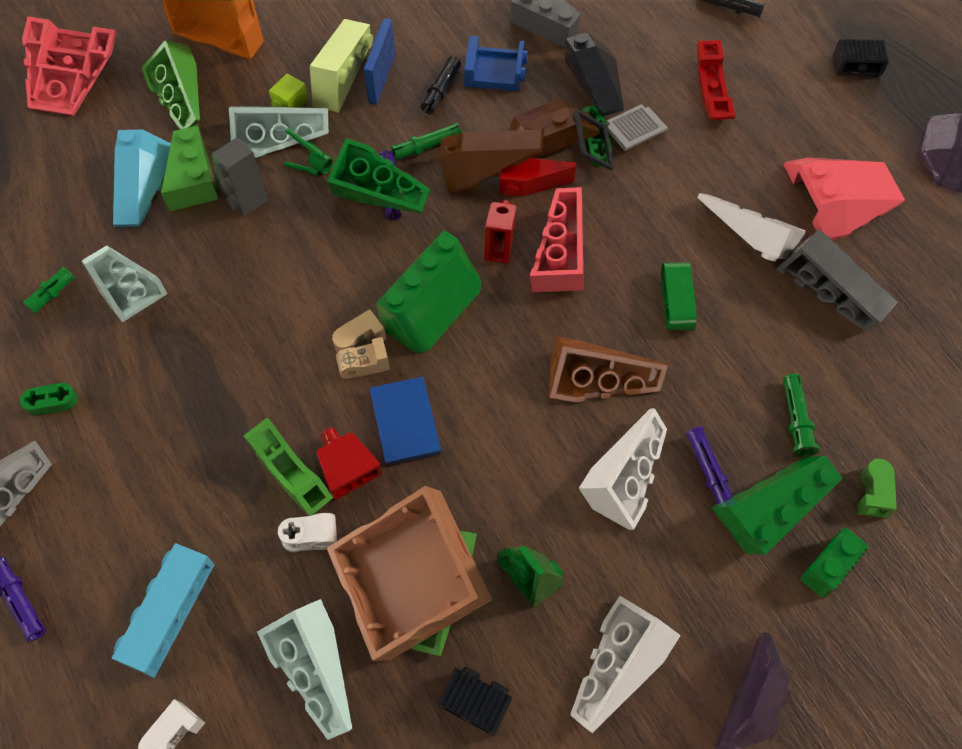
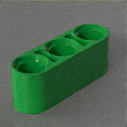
[661,262,697,331]

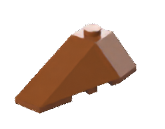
[549,336,668,402]

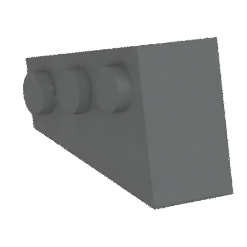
[510,0,581,47]
[212,137,268,216]

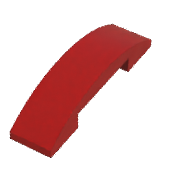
[697,40,735,120]

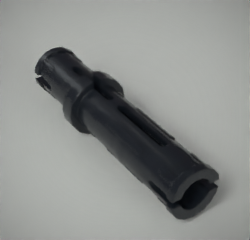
[702,0,765,18]
[420,56,461,115]

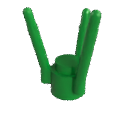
[284,128,334,176]

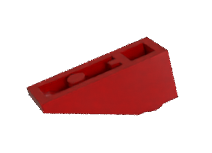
[499,158,577,196]

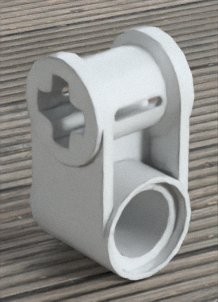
[278,513,337,552]

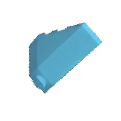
[113,130,171,228]

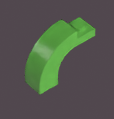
[243,418,333,516]

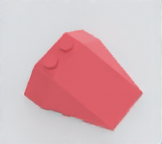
[22,17,117,116]
[784,158,905,240]

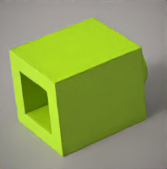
[269,73,309,108]

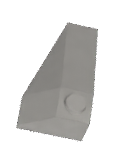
[0,441,52,526]

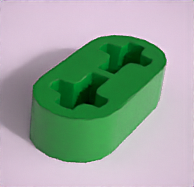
[20,383,78,416]

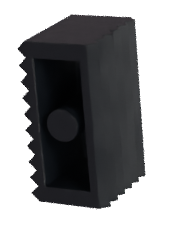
[833,39,889,75]
[437,666,513,737]

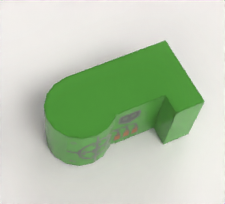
[857,459,897,518]

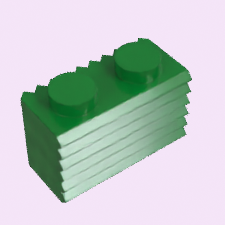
[800,528,869,598]

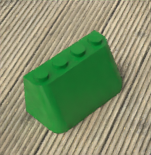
[376,230,481,353]

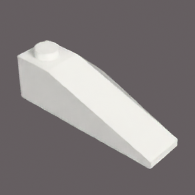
[697,193,806,262]
[579,408,667,530]
[570,596,681,733]

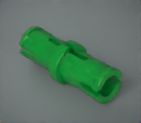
[23,266,75,314]

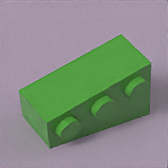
[161,125,218,211]

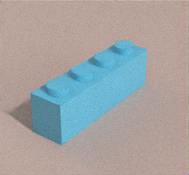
[112,543,215,678]

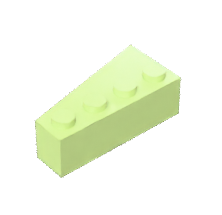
[310,19,373,113]

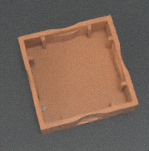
[327,486,492,661]

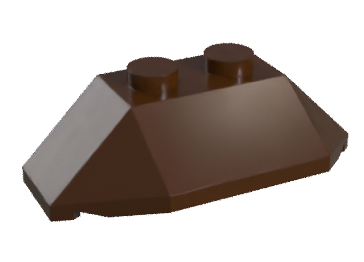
[508,99,599,158]

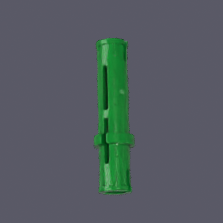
[391,123,462,161]

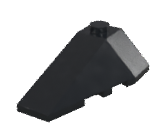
[565,33,624,117]

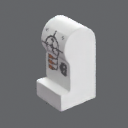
[138,699,205,749]

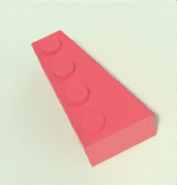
[530,187,584,293]

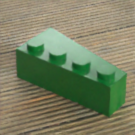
[711,455,843,555]

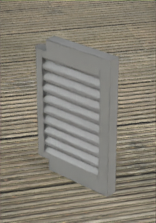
[606,104,668,151]

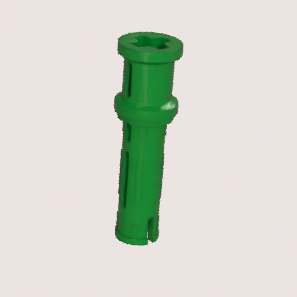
[783,373,820,457]

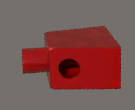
[484,200,517,264]
[316,428,382,501]

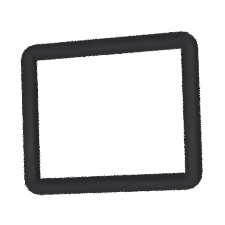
[574,110,614,170]

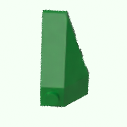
[327,138,430,213]
[497,546,563,608]

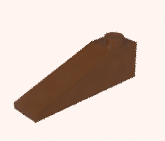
[439,130,543,195]

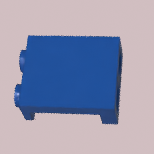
[464,36,528,91]

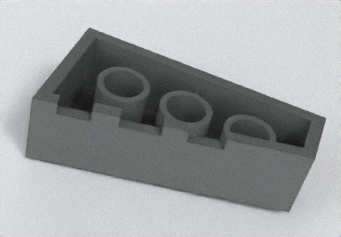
[776,229,898,332]

